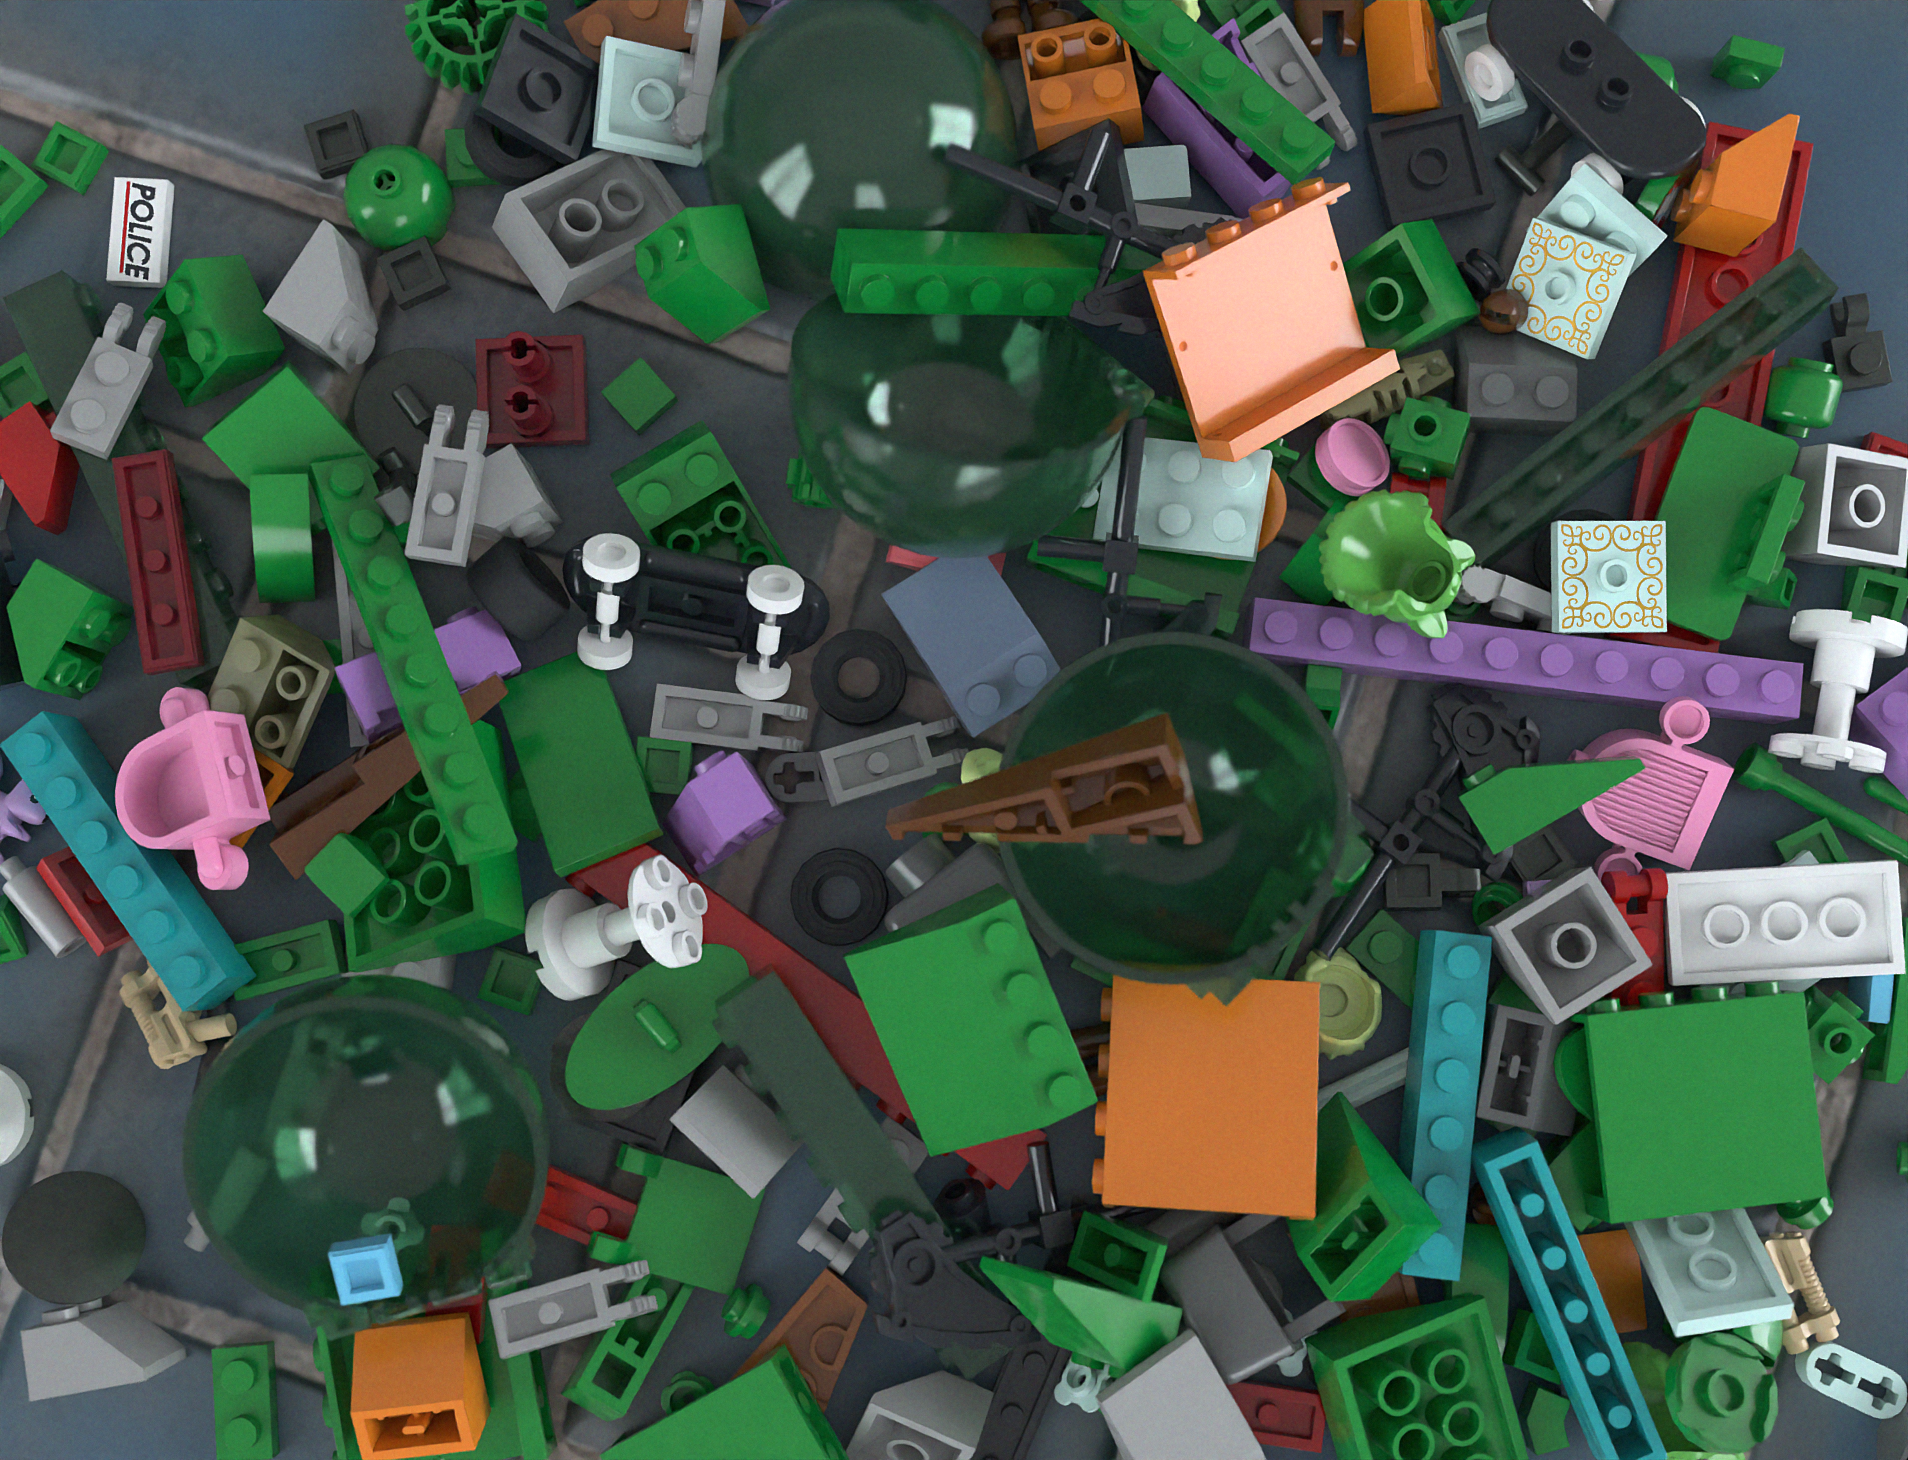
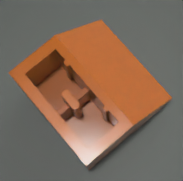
[1017,18,1145,151]
[351,1312,491,1460]

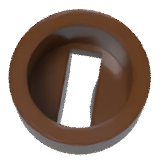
[1479,289,1528,334]

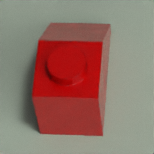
[0,401,82,536]

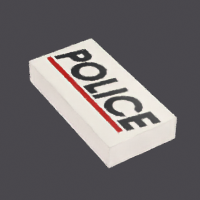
[106,177,174,288]

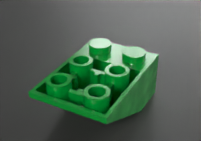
[610,420,792,569]
[1285,1092,1442,1302]

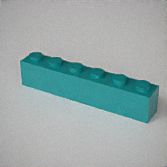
[0,711,257,1012]
[1397,930,1492,1281]
[1471,1126,1668,1460]

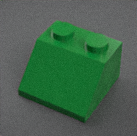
[634,204,770,344]
[1342,219,1481,359]

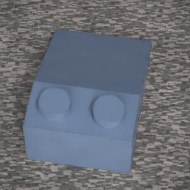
[881,537,1066,737]

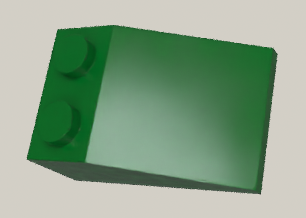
[979,1256,1183,1379]

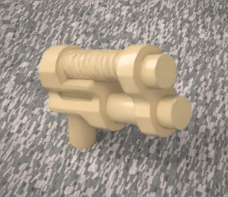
[120,960,237,1069]
[1759,1231,1840,1354]

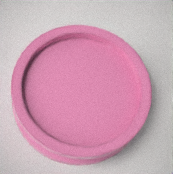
[1315,418,1390,496]

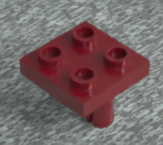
[475,331,589,449]

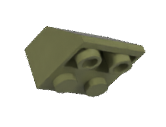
[207,614,336,769]

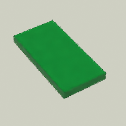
[499,651,664,878]

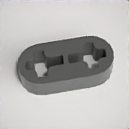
[765,751,829,804]

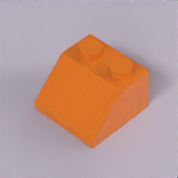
[1671,113,1800,257]

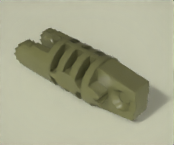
[1319,350,1455,431]

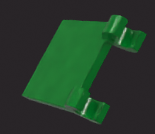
[585,1143,766,1296]

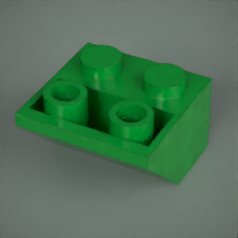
[143,254,285,408]
[7,558,134,700]

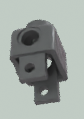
[885,833,1063,961]
[1158,1214,1346,1384]

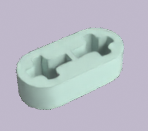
[1795,1339,1908,1419]

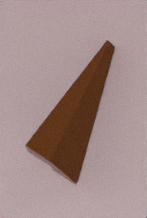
[269,671,509,880]
[886,713,1202,844]

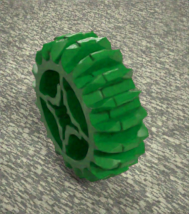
[404,0,549,96]

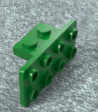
[1653,407,1805,641]

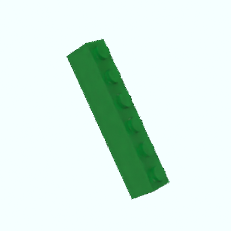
[831,228,1163,316]

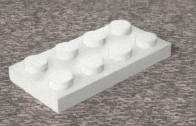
[1663,860,1906,986]

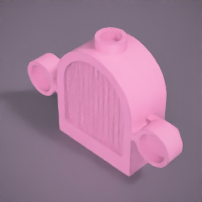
[115,687,270,890]
[1567,696,1734,882]

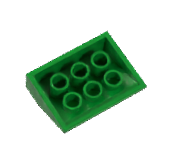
[330,719,526,973]
[843,883,1099,1157]
[1304,1294,1529,1460]

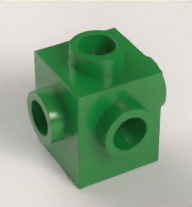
[1383,396,1471,480]
[1804,985,1875,1084]

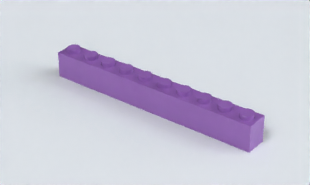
[1241,597,1804,724]

